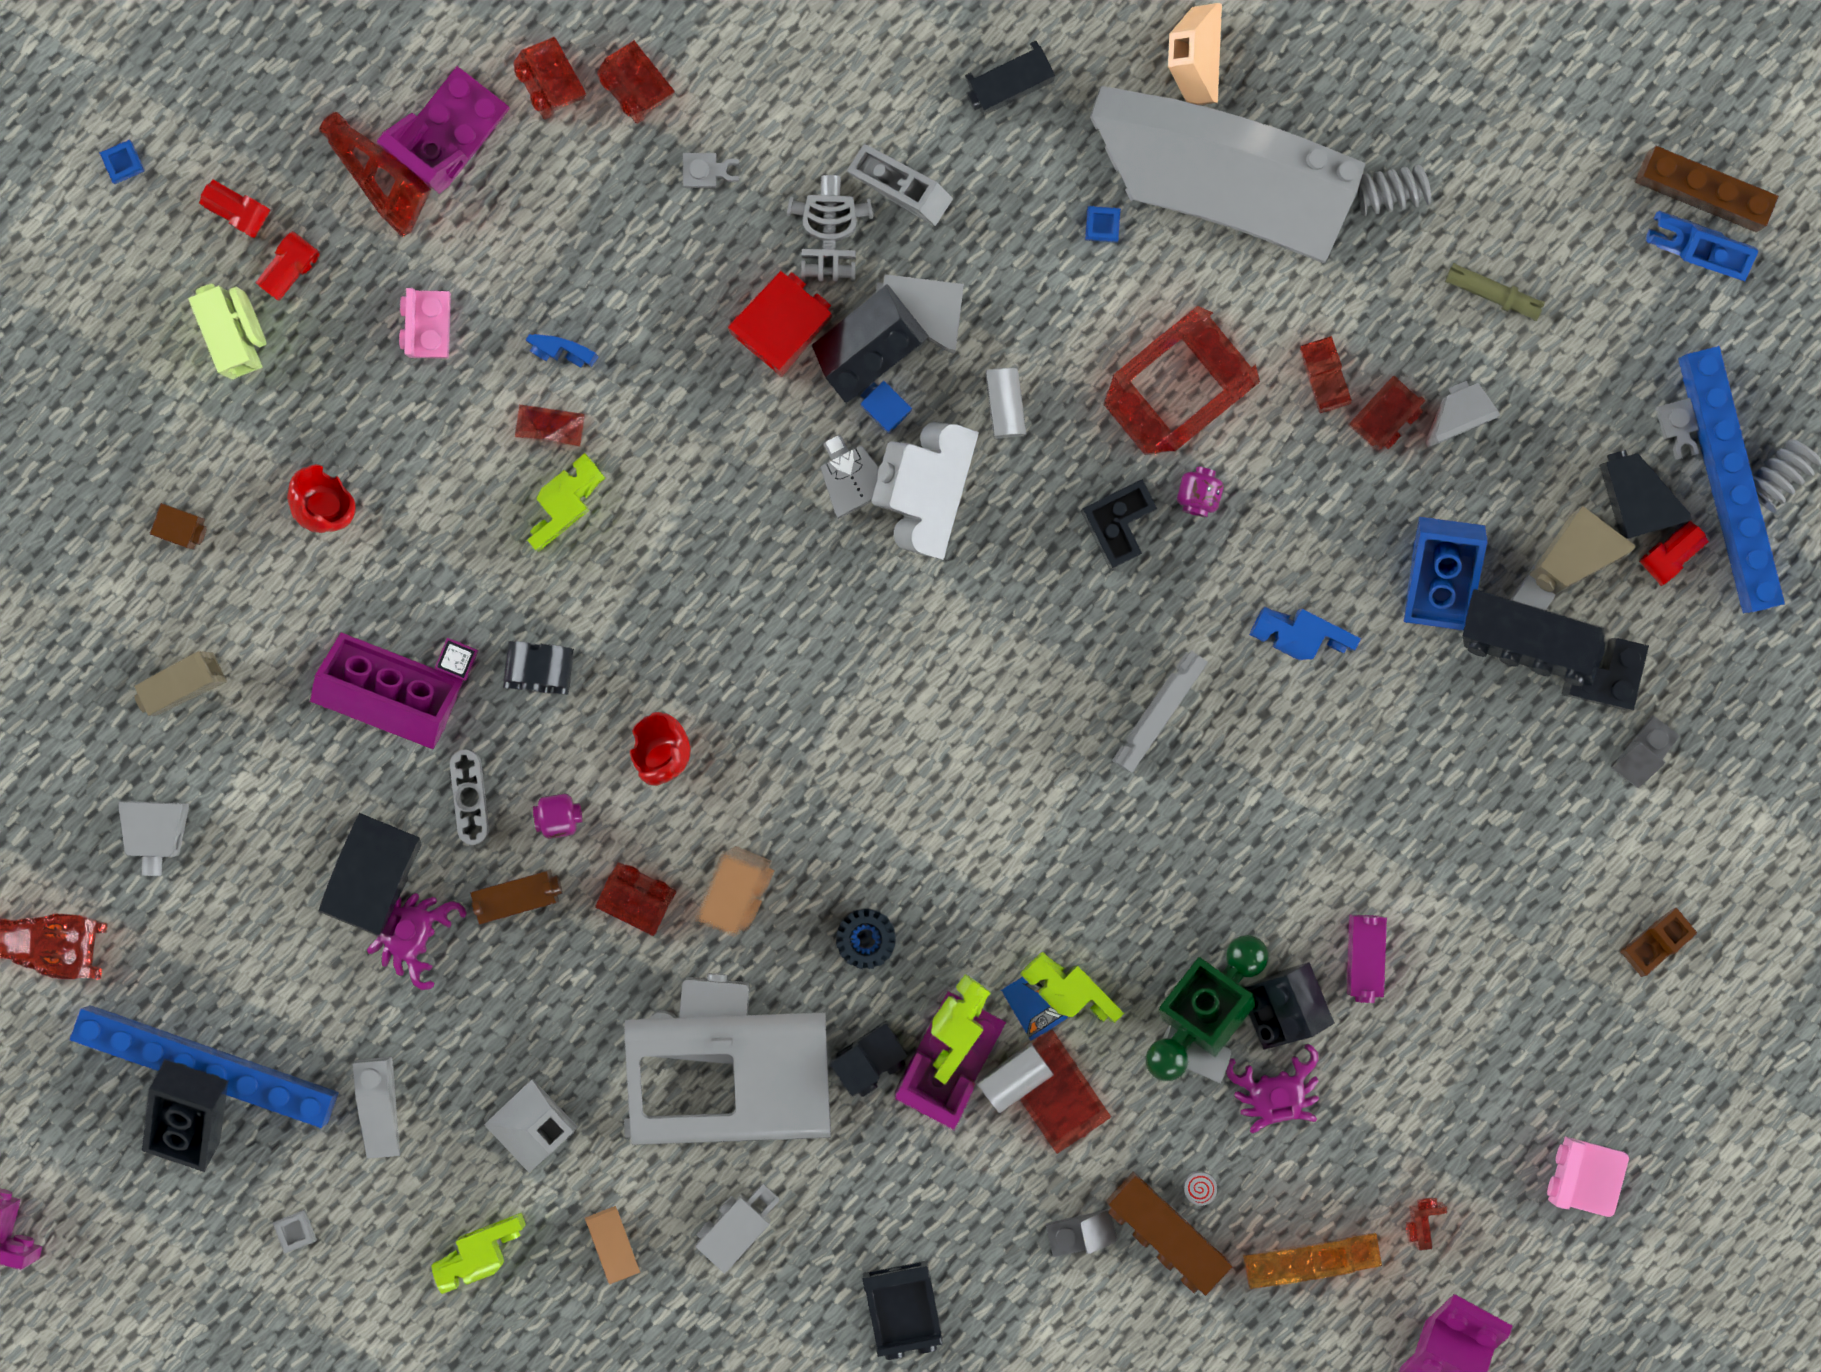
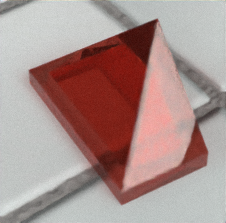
[515,404,585,447]

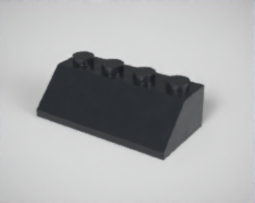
[1462,589,1605,686]

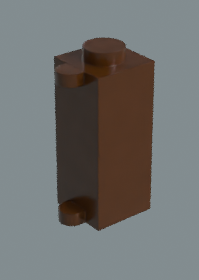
[470,870,563,925]

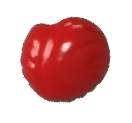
[288,464,356,533]
[630,712,691,786]

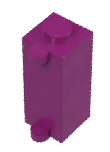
[1347,914,1387,1003]

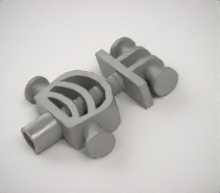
[787,175,873,282]

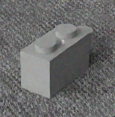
[695,1184,780,1274]

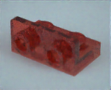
[513,37,587,120]
[597,40,675,124]
[1348,375,1426,451]
[595,863,676,936]

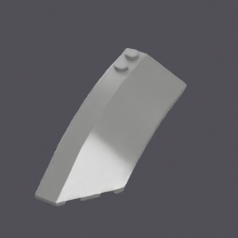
[1090,86,1366,264]

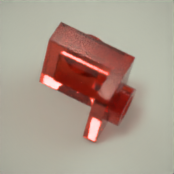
[1406,1198,1447,1251]

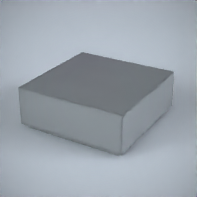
[273,1209,317,1254]

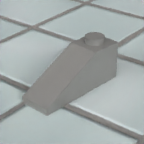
[847,144,953,226]
[353,1057,400,1159]

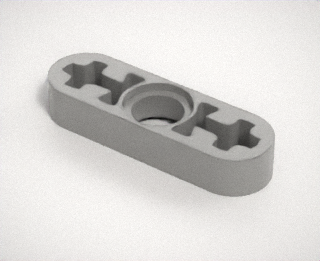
[450,749,489,845]

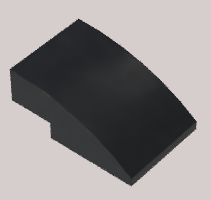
[319,813,421,937]

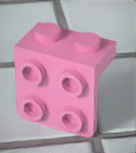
[1547,1136,1629,1217]

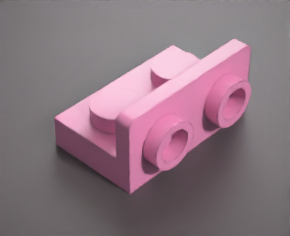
[399,288,451,359]

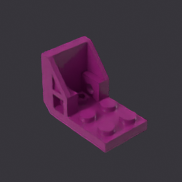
[376,66,510,194]
[895,991,1006,1130]

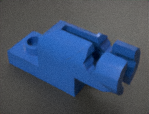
[1646,210,1759,281]
[1249,607,1361,660]

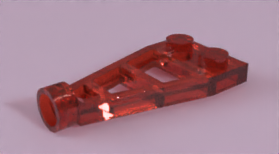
[319,112,431,237]

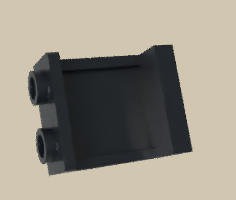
[862,1261,943,1360]

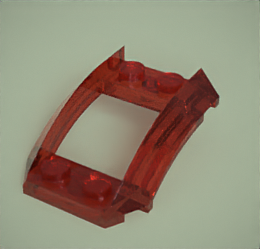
[1103,306,1260,455]

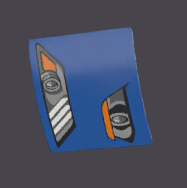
[1001,977,1069,1041]

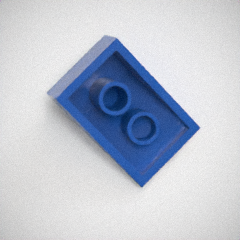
[1404,517,1487,630]

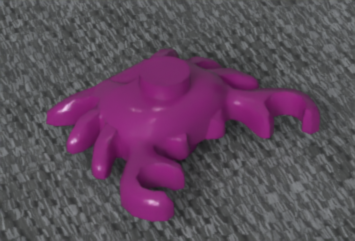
[367,893,467,990]
[1226,1044,1319,1134]

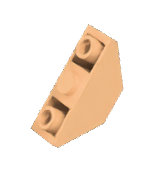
[1168,3,1222,105]

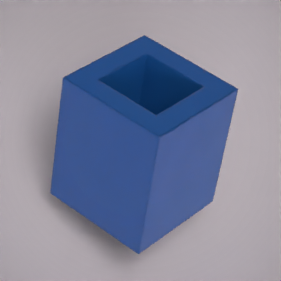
[860,380,912,435]

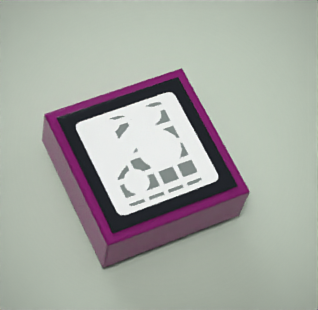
[435,638,479,681]

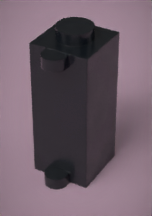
[965,40,1055,116]

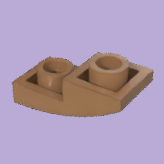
[585,1206,640,1285]

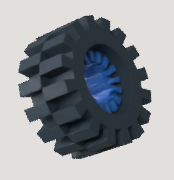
[836,908,896,969]

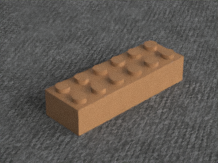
[697,846,775,935]

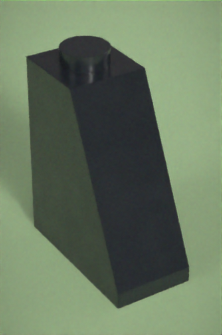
[1599,450,1692,539]

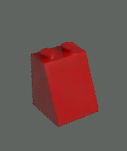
[728,271,832,377]

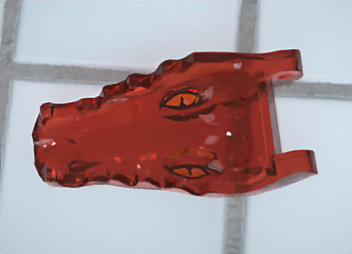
[0,913,108,980]

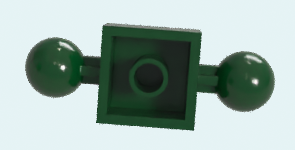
[1145,935,1269,1081]

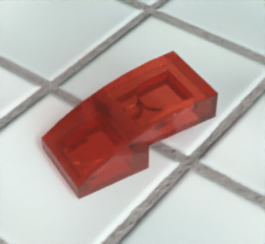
[1300,336,1352,414]

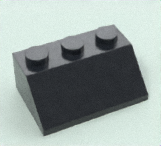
[812,284,929,403]

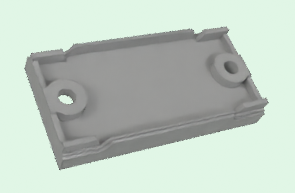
[1112,651,1208,773]

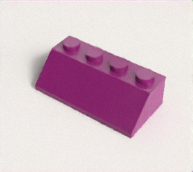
[310,632,463,749]

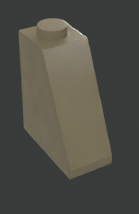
[1529,506,1636,595]
[134,651,227,716]

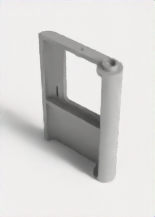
[624,1013,831,1145]

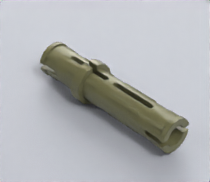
[1445,262,1545,321]

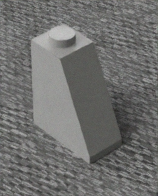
[876,274,964,353]

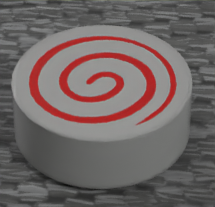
[1183,1171,1217,1206]

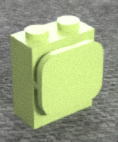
[188,284,266,380]

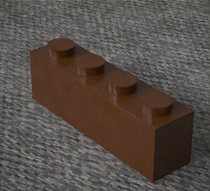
[1635,146,1779,232]
[1107,1171,1233,1296]

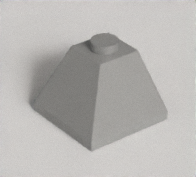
[1425,381,1500,448]

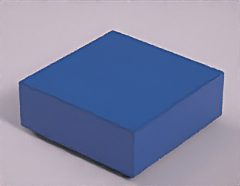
[100,139,145,184]
[1085,206,1121,243]

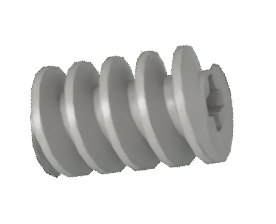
[1358,165,1431,216]
[1753,439,1821,512]

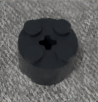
[503,641,574,695]

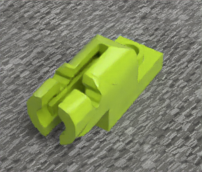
[527,453,605,552]
[1020,952,1124,1023]
[931,974,991,1084]
[431,1213,526,1294]

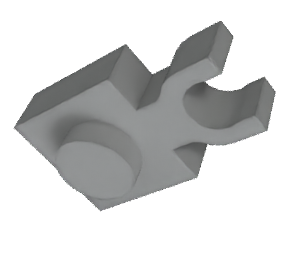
[683,153,740,188]
[1656,398,1699,460]

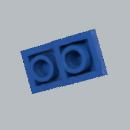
[526,334,599,368]

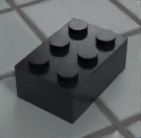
[142,1059,228,1172]

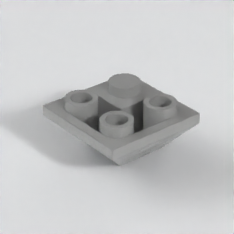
[484,1079,578,1173]

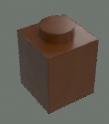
[150,503,207,550]

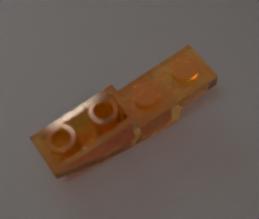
[1243,1233,1382,1289]

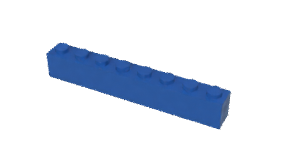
[1678,346,1785,613]
[70,1005,339,1128]

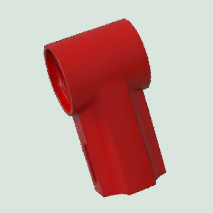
[199,179,271,239]
[255,231,320,301]
[1639,521,1709,586]

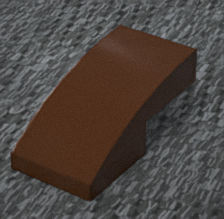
[1620,907,1697,977]

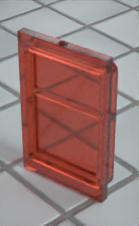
[1010,1029,1111,1154]

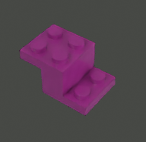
[0,1188,43,1270]
[1399,1294,1513,1372]

